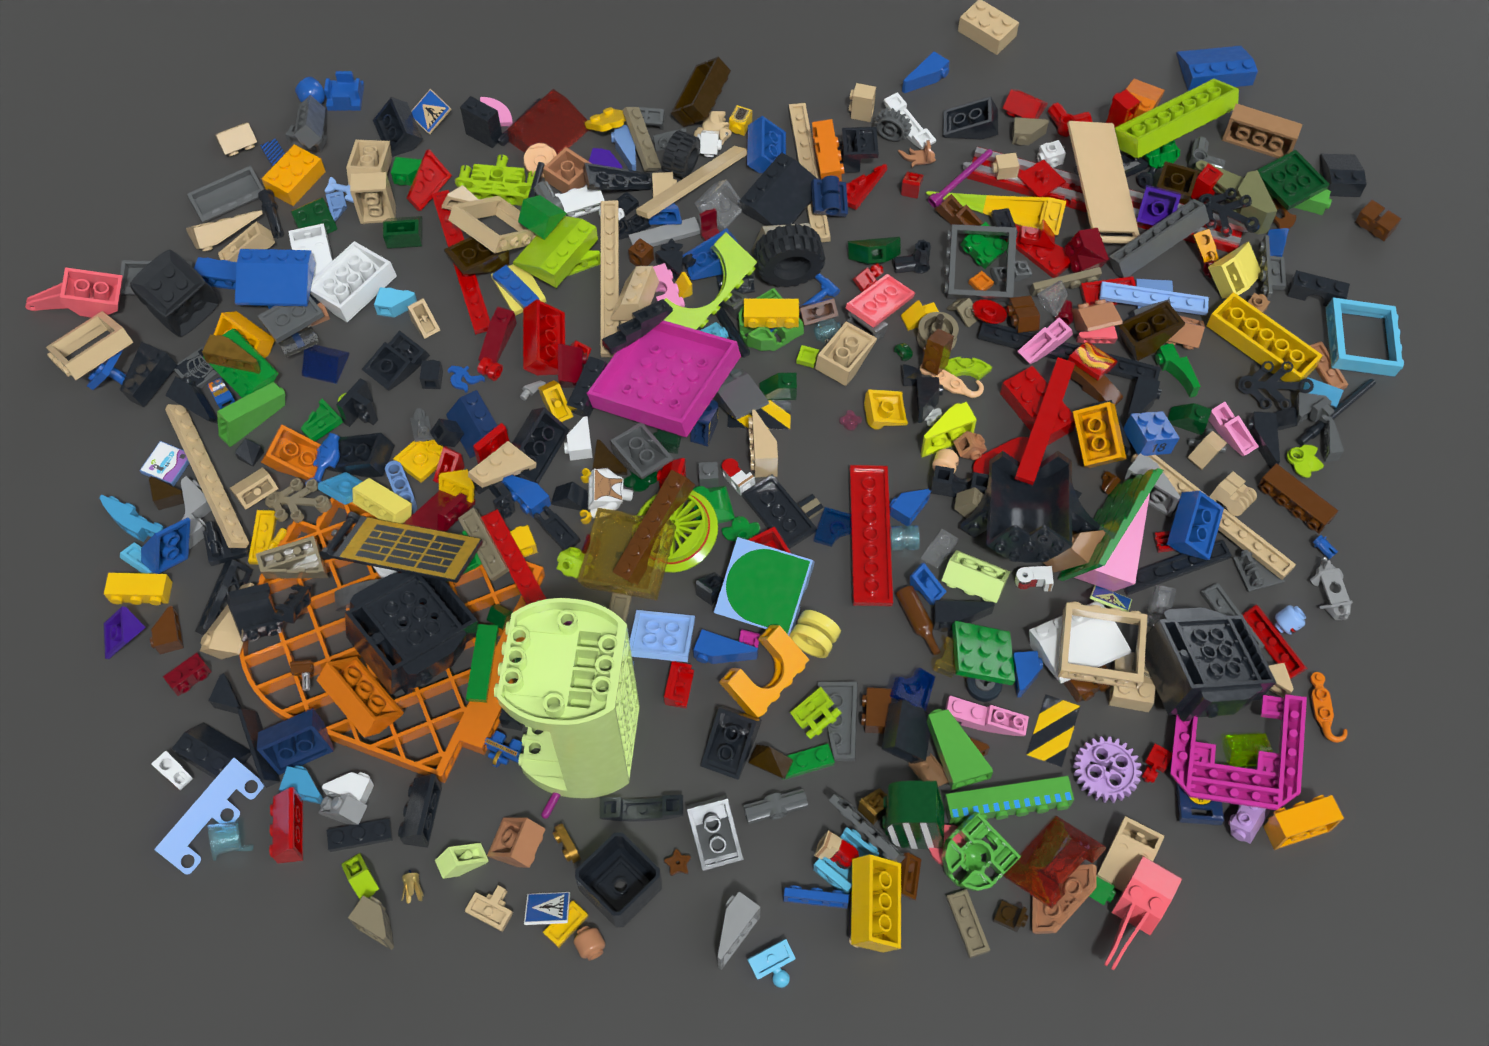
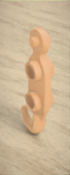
[920,364,984,398]

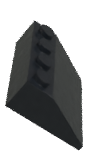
[739,152,818,226]

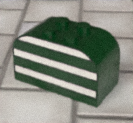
[883,781,945,849]

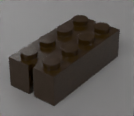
[671,56,731,127]

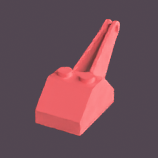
[25,267,123,317]
[1104,856,1182,971]

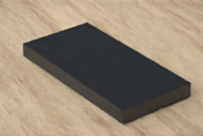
[742,474,817,549]

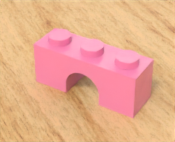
[653,263,685,307]

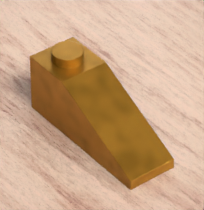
[202,334,261,374]

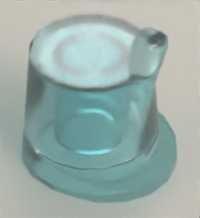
[208,822,253,861]

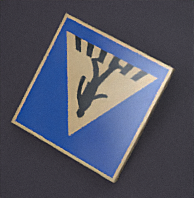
[411,89,452,134]

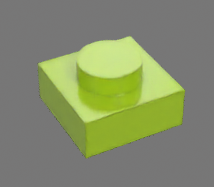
[796,345,819,368]

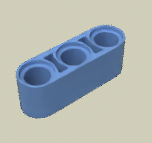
[385,461,417,515]

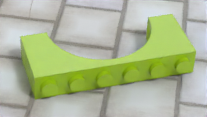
[664,232,757,330]

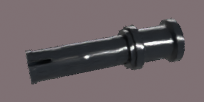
[258,189,284,238]

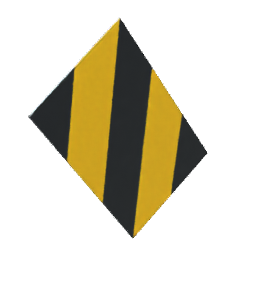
[727,400,791,429]
[1026,694,1081,767]

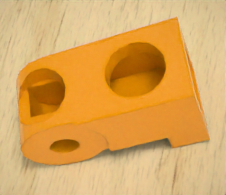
[1192,229,1219,263]

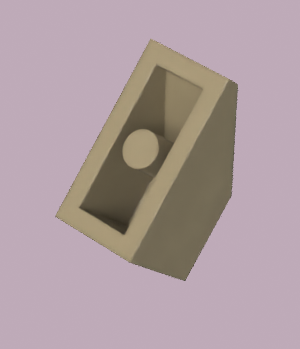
[1012,117,1049,145]

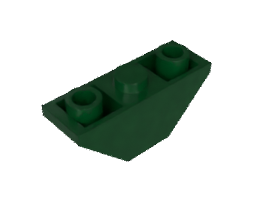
[848,237,901,264]

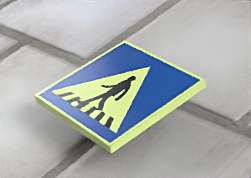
[1090,585,1132,612]

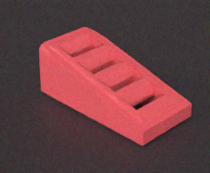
[1076,326,1118,344]

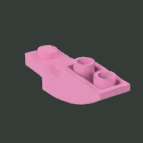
[945,696,1029,736]

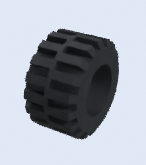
[663,130,700,178]

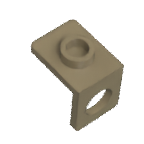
[947,297,979,327]

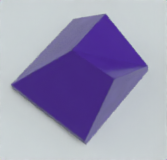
[104,606,146,659]

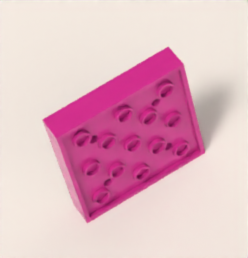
[587,320,741,438]

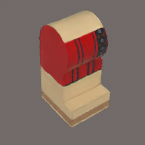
[814,830,859,869]

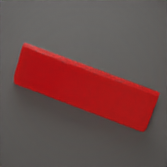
[1242,604,1308,679]

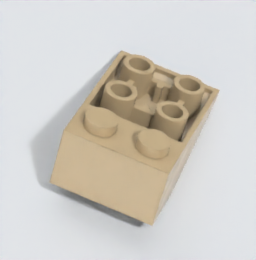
[749,410,778,478]
[1097,816,1164,892]

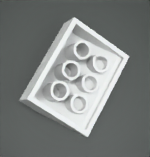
[310,241,397,322]
[1029,601,1131,683]

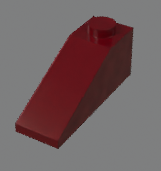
[478,306,517,363]

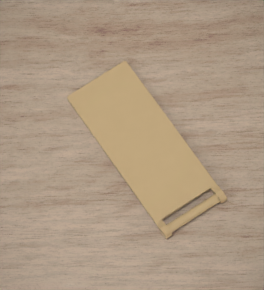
[1067,121,1140,244]

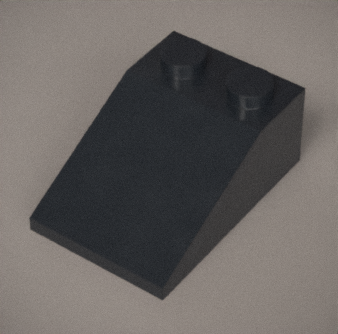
[943,97,998,139]
[1320,153,1367,197]
[326,433,395,478]
[700,707,762,780]

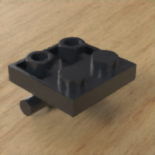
[203,521,249,566]

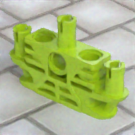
[455,155,536,206]

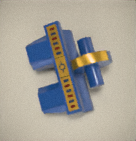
[485,731,523,768]

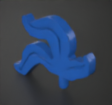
[448,366,485,393]

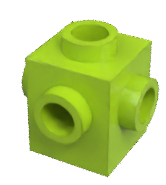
[557,547,590,579]

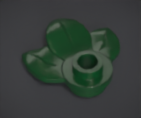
[623,470,658,492]

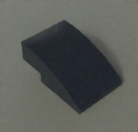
[362,330,430,391]

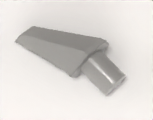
[520,380,546,401]

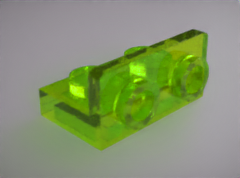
[1224,733,1273,767]

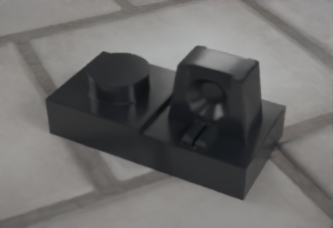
[991,208,1018,239]

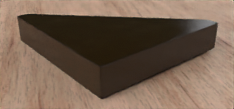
[592,439,628,475]

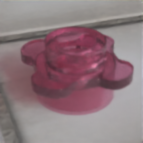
[840,410,862,430]

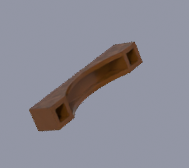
[613,470,695,586]

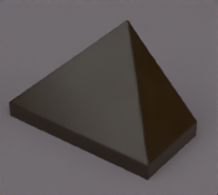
[748,744,793,779]

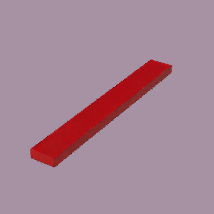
[1015,357,1075,485]

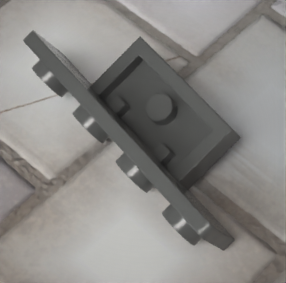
[1258,235,1286,301]

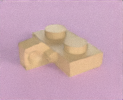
[465,886,513,932]

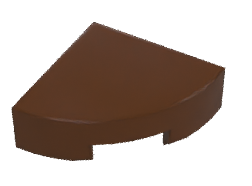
[1102,471,1121,495]

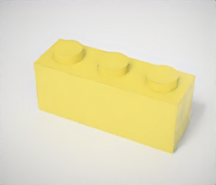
[353,478,412,524]

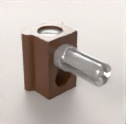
[290,660,314,691]

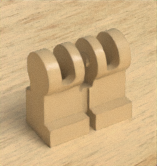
[1209,471,1257,516]

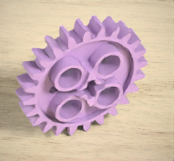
[1073,736,1142,803]

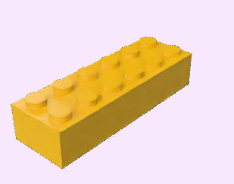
[1207,292,1323,382]

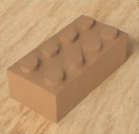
[1222,103,1303,159]

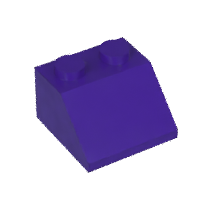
[1136,185,1181,225]

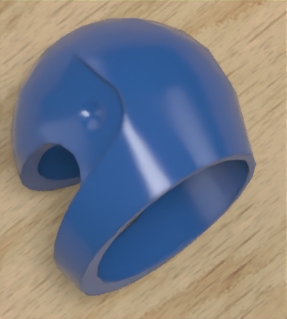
[295,77,326,104]

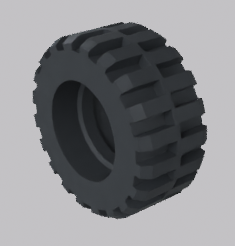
[754,224,825,287]

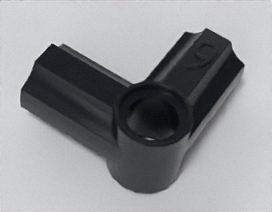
[893,239,931,274]

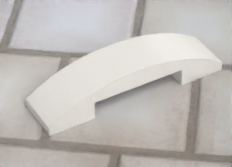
[883,92,936,149]

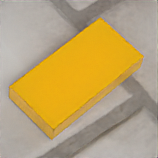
[543,900,588,948]

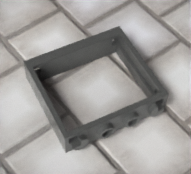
[944,224,1017,302]

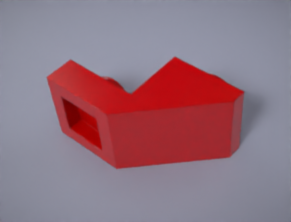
[1191,163,1223,204]

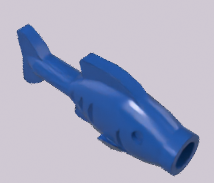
[305,433,340,485]

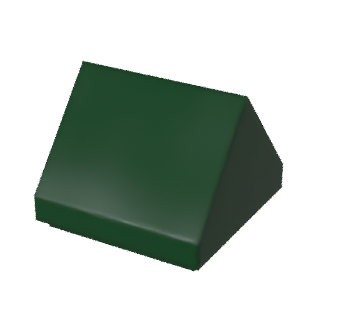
[487,604,512,630]

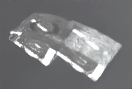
[921,529,958,569]

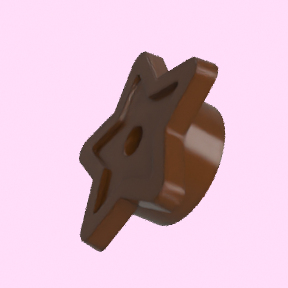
[664,849,691,876]

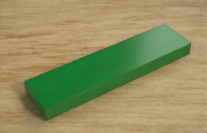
[466,624,499,703]

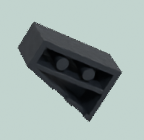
[120,342,177,407]

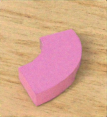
[480,97,513,126]

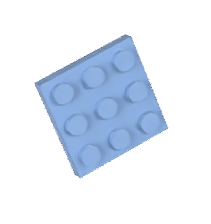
[630,610,695,662]

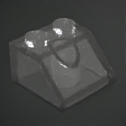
[694,180,742,229]

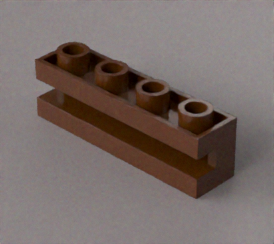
[1258,463,1339,534]

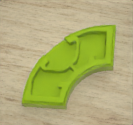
[943,357,992,380]

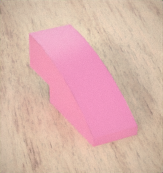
[1018,317,1073,364]
[1209,402,1259,456]

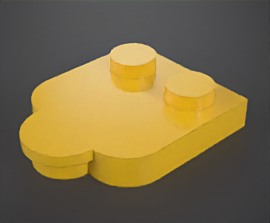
[585,107,626,132]
[393,440,443,483]

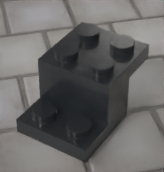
[837,127,879,172]

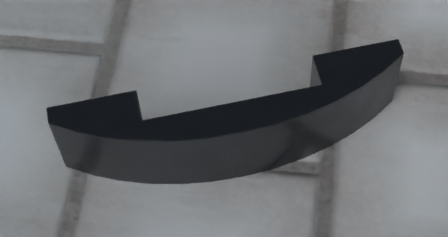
[600,795,683,821]

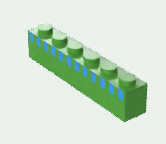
[944,776,1074,826]

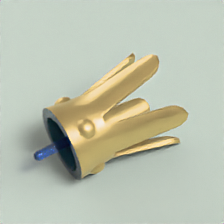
[401,870,424,904]

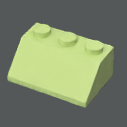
[942,550,1010,603]

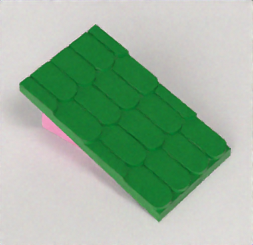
[1058,468,1164,591]

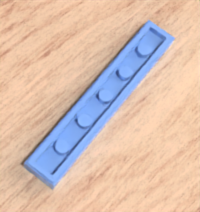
[1099,281,1209,316]

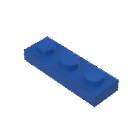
[492,265,539,308]
[784,885,849,909]

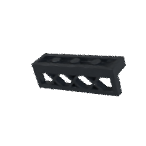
[195,559,253,635]

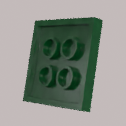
[1258,150,1330,211]

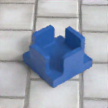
[324,71,364,111]

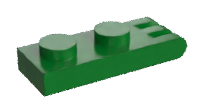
[782,744,835,780]

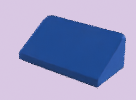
[1268,228,1289,257]

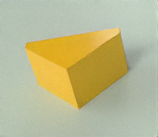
[439,469,474,503]

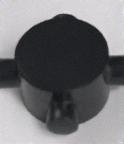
[683,254,696,268]

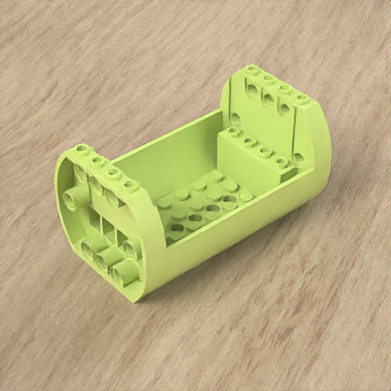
[494,598,640,798]

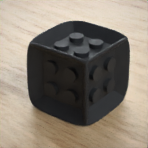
[130,249,219,337]

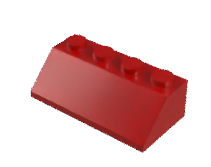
[523,299,565,376]

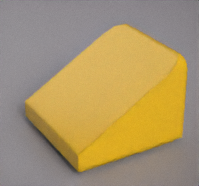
[675,272,693,298]

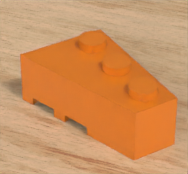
[812,119,844,182]

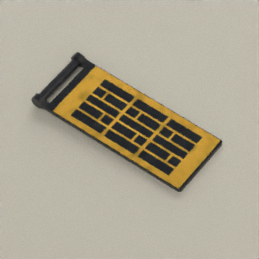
[320,512,483,583]

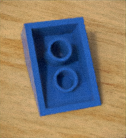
[683,228,738,280]
[141,517,191,574]

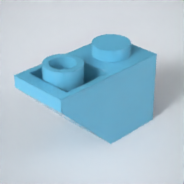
[374,287,417,317]

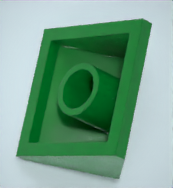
[518,195,567,240]

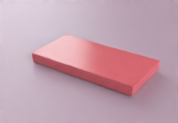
[845,274,915,328]

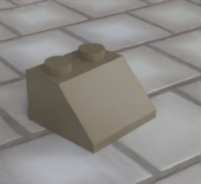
[348,896,394,950]

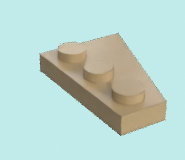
[468,441,536,488]

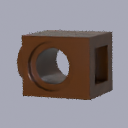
[628,238,654,266]

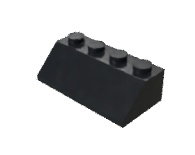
[512,407,570,484]

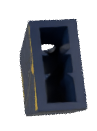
[690,400,719,447]

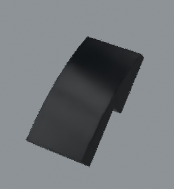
[619,214,651,240]

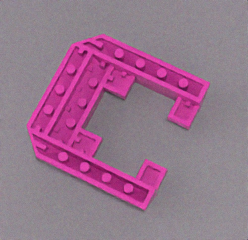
[1170,694,1307,810]

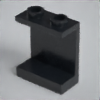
[227,583,283,642]

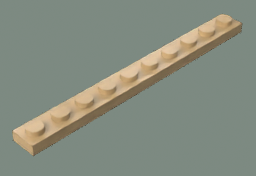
[789,103,830,242]
[601,201,619,357]
[165,404,249,548]
[1131,453,1296,580]

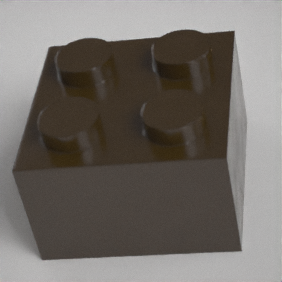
[1157,161,1199,205]

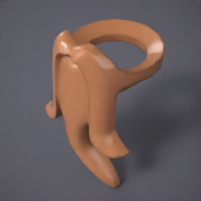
[898,140,936,168]

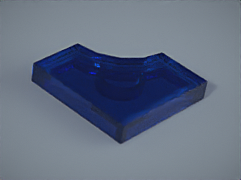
[814,507,851,547]
[890,668,936,711]

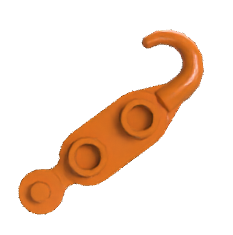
[1310,672,1347,743]

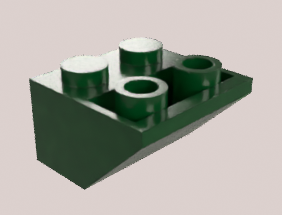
[383,216,422,248]

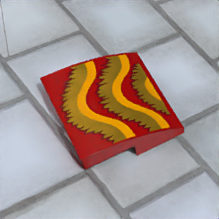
[1068,341,1118,380]

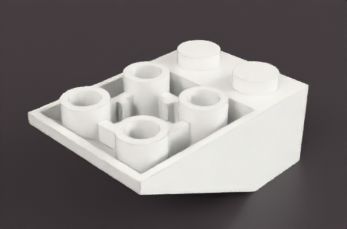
[288,223,333,278]

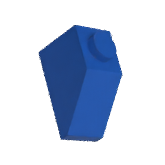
[889,489,931,527]
[1013,651,1043,697]

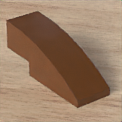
[935,194,983,236]
[1071,365,1123,406]

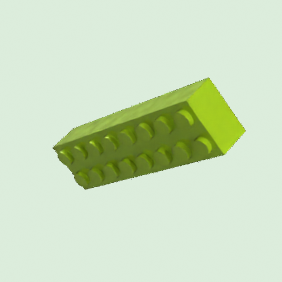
[1115,79,1239,158]

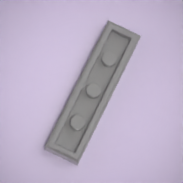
[629,217,700,247]

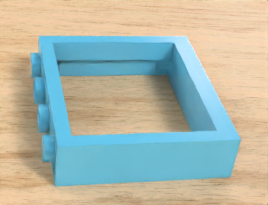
[1326,298,1404,377]

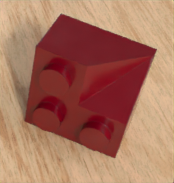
[1065,227,1109,273]

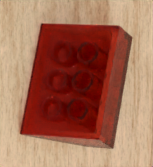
[507,89,590,155]

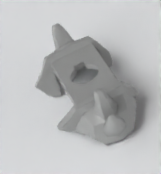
[1310,557,1353,620]

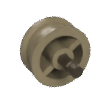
[917,312,959,350]

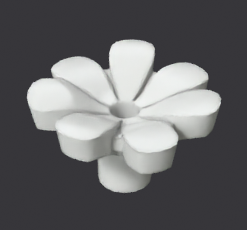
[925,408,942,426]

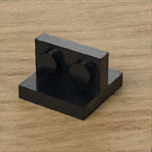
[336,378,378,427]

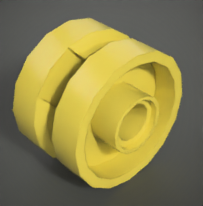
[789,610,841,658]

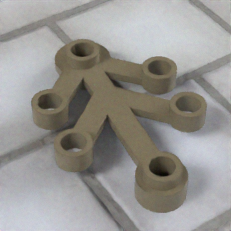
[265,478,332,523]

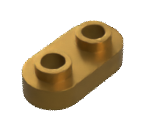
[553,823,581,864]

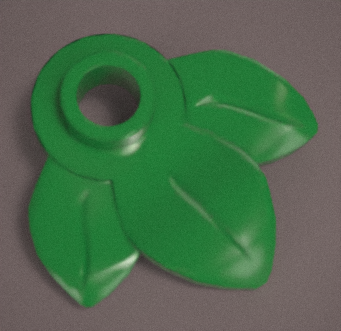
[722,516,760,543]

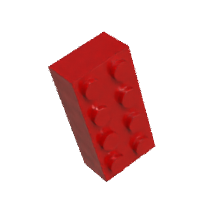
[1000,366,1076,446]

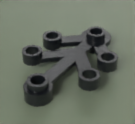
[1198,188,1260,237]
[1238,361,1314,410]

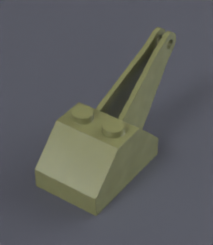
[1194,160,1277,235]

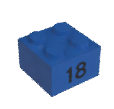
[1123,411,1179,456]

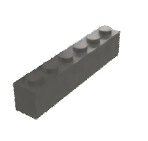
[1109,199,1210,278]

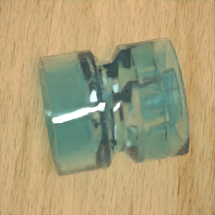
[890,525,920,551]

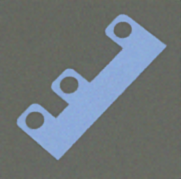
[154,758,264,874]

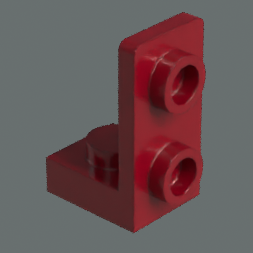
[699,208,720,242]

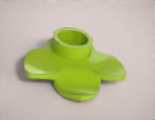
[1286,445,1324,478]

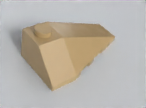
[186,210,263,251]
[200,583,254,659]

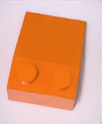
[1126,79,1165,117]
[261,425,321,480]

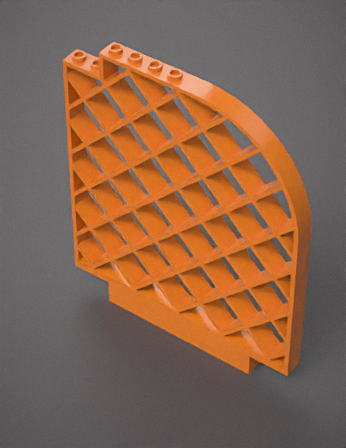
[240,497,545,783]

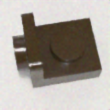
[993,900,1029,932]

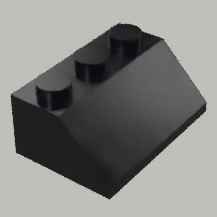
[373,97,423,157]
[172,722,252,779]
[398,774,442,848]

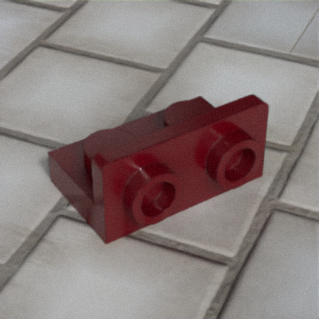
[163,653,211,696]

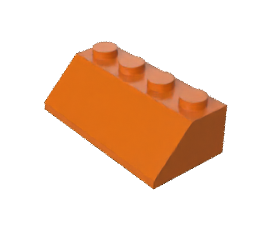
[317,656,404,738]

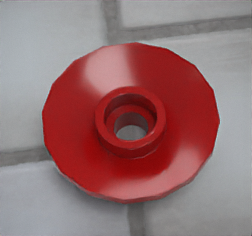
[972,300,1007,324]

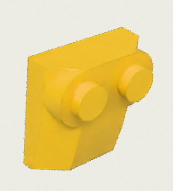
[864,389,908,429]

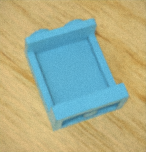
[813,827,879,894]

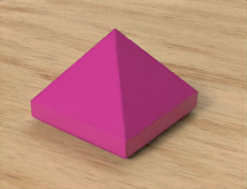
[739,629,761,648]

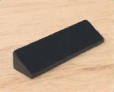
[238,709,280,788]

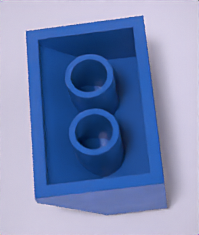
[747,116,786,173]
[1167,490,1224,560]

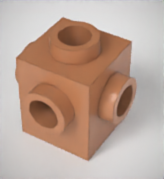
[953,431,987,460]

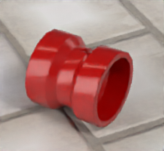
[477,357,503,381]

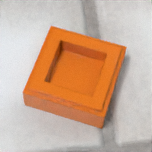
[968,271,994,291]

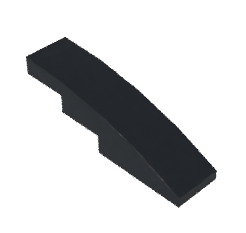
[602,299,673,354]

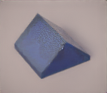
[302,345,350,384]

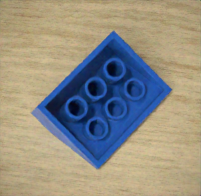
[1176,46,1258,91]
[235,249,316,306]

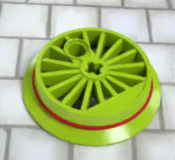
[632,491,718,573]

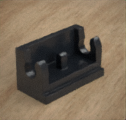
[273,585,311,624]

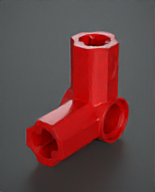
[1048,102,1093,137]

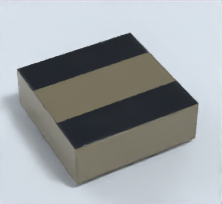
[798,494,824,519]

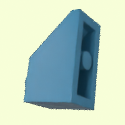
[279,766,323,804]

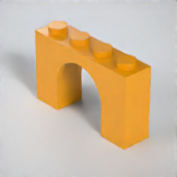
[719,625,809,717]

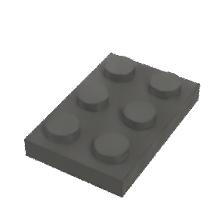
[258,296,324,344]

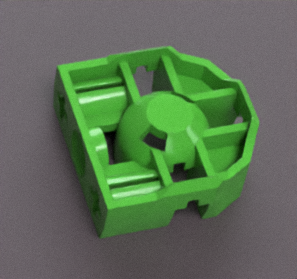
[739,288,804,351]
[941,812,1021,891]

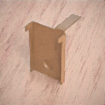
[909,753,948,787]

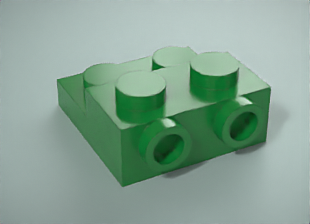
[961,222,1007,269]

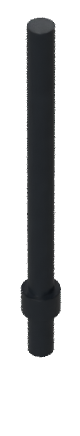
[1298,379,1376,446]

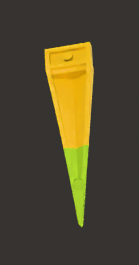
[926,191,1066,236]

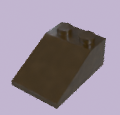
[444,237,509,275]
[1118,301,1185,361]

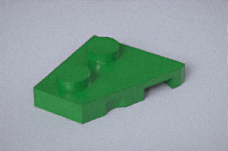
[301,398,343,441]

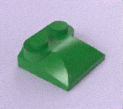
[692,486,735,524]

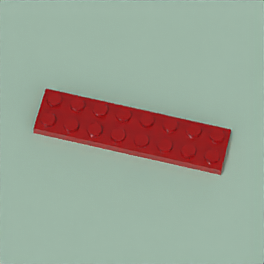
[850,465,893,606]

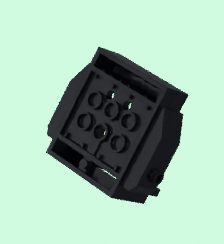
[345,572,478,695]
[1145,608,1277,722]

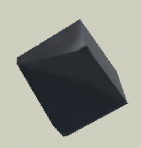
[902,364,922,386]
[235,438,264,466]

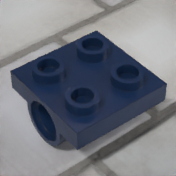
[811,176,848,217]

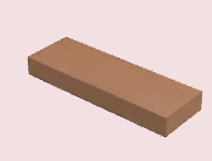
[1309,341,1348,389]

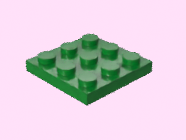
[952,621,1015,686]

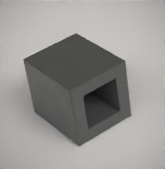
[698,462,719,488]

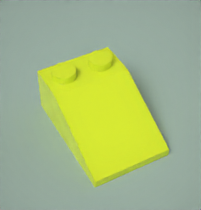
[921,402,977,458]

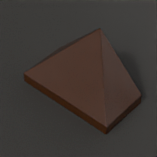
[901,852,921,900]

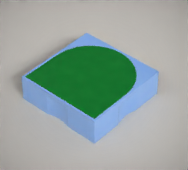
[714,537,815,636]

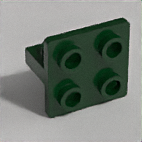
[291,197,337,234]

